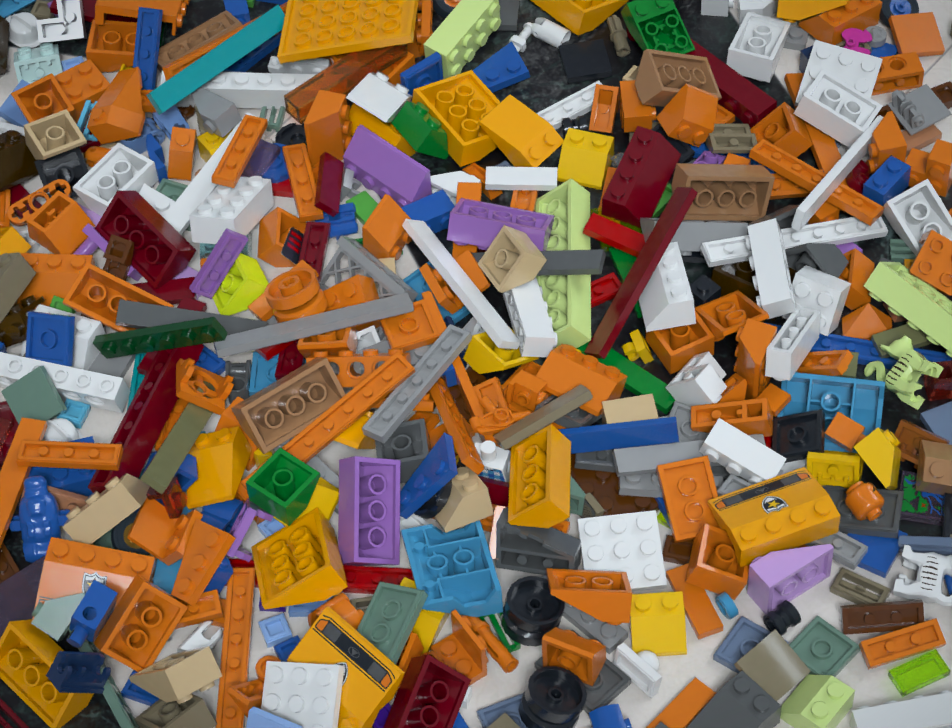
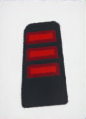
[281,227,304,264]

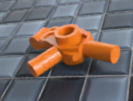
[469,396,531,435]

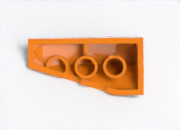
[87,67,145,144]

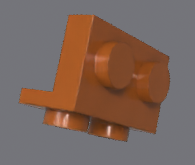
[894,419,950,469]

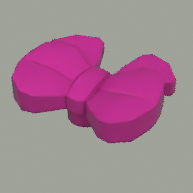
[842,28,873,55]

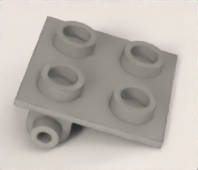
[886,84,952,136]

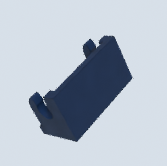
[46,651,111,694]

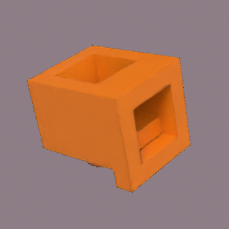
[506,369,548,411]

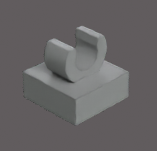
[340,168,361,202]

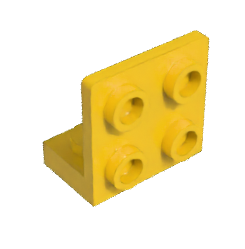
[807,450,865,488]

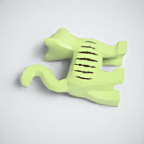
[864,336,944,410]

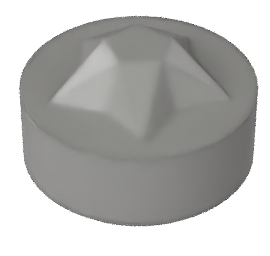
[865,26,887,48]

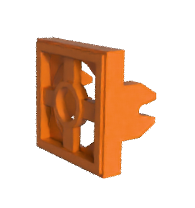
[176,358,234,415]

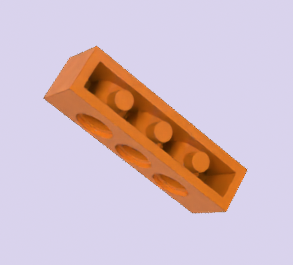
[871,51,924,96]
[306,348,411,387]

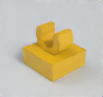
[622,329,654,364]

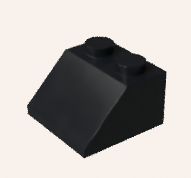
[34,147,88,198]

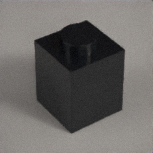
[690,274,721,308]

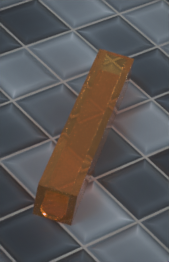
[284,44,408,124]

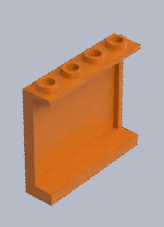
[95,0,190,36]

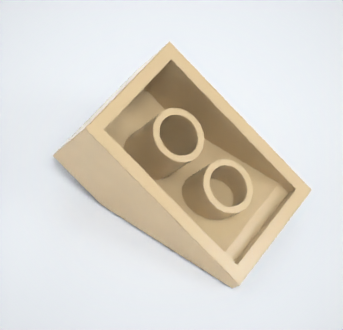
[129,646,222,704]

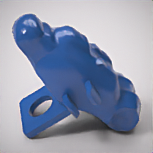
[9,476,70,564]

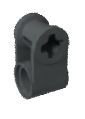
[225,360,252,404]

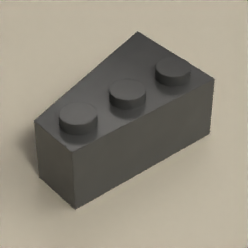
[496,506,581,575]

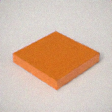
[888,12,945,57]
[379,299,440,352]

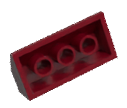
[602,126,681,228]
[95,191,196,289]
[383,654,471,728]

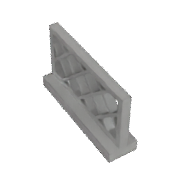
[320,235,418,341]

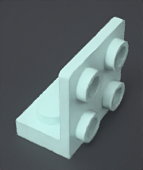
[14,42,63,84]

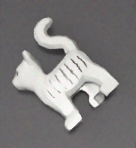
[893,545,952,606]

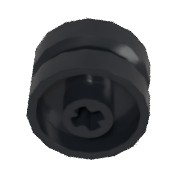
[501,576,565,647]
[518,666,587,728]

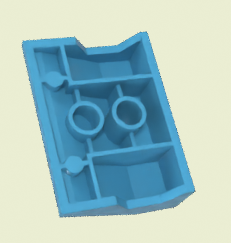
[777,372,885,453]
[401,520,503,617]

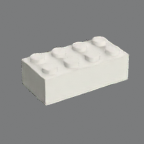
[189,176,274,244]

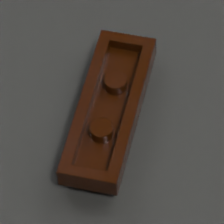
[840,600,924,635]

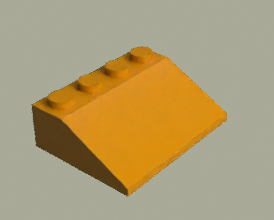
[531,0,629,35]
[412,70,500,167]
[251,507,348,610]

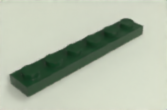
[93,317,228,359]

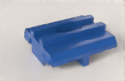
[315,202,358,241]

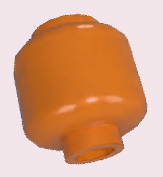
[845,481,884,521]

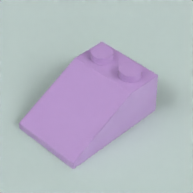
[747,544,834,614]

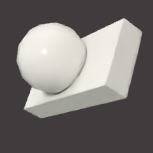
[613,642,662,698]

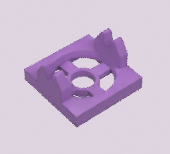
[226,498,274,562]

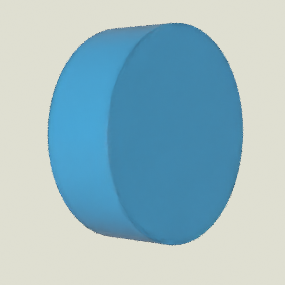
[715,592,739,620]

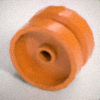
[264,268,328,323]

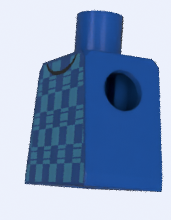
[67,580,118,648]

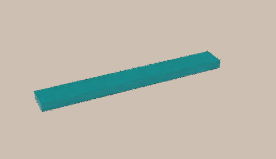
[146,4,285,115]

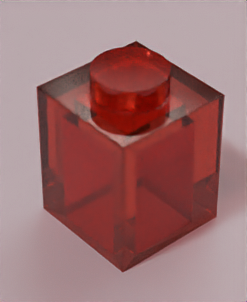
[923,360,952,401]

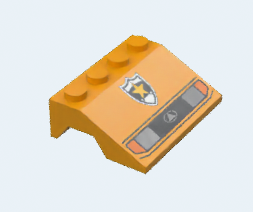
[707,467,841,567]
[287,607,405,728]

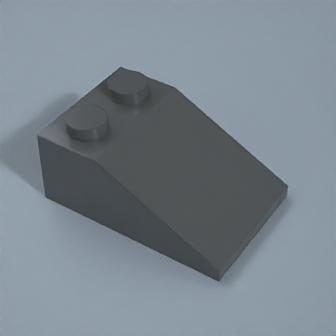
[687,671,782,728]

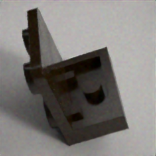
[0,295,45,348]

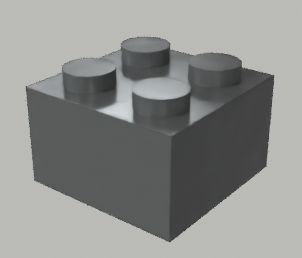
[375,418,431,483]

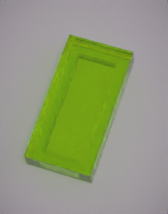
[888,649,951,697]

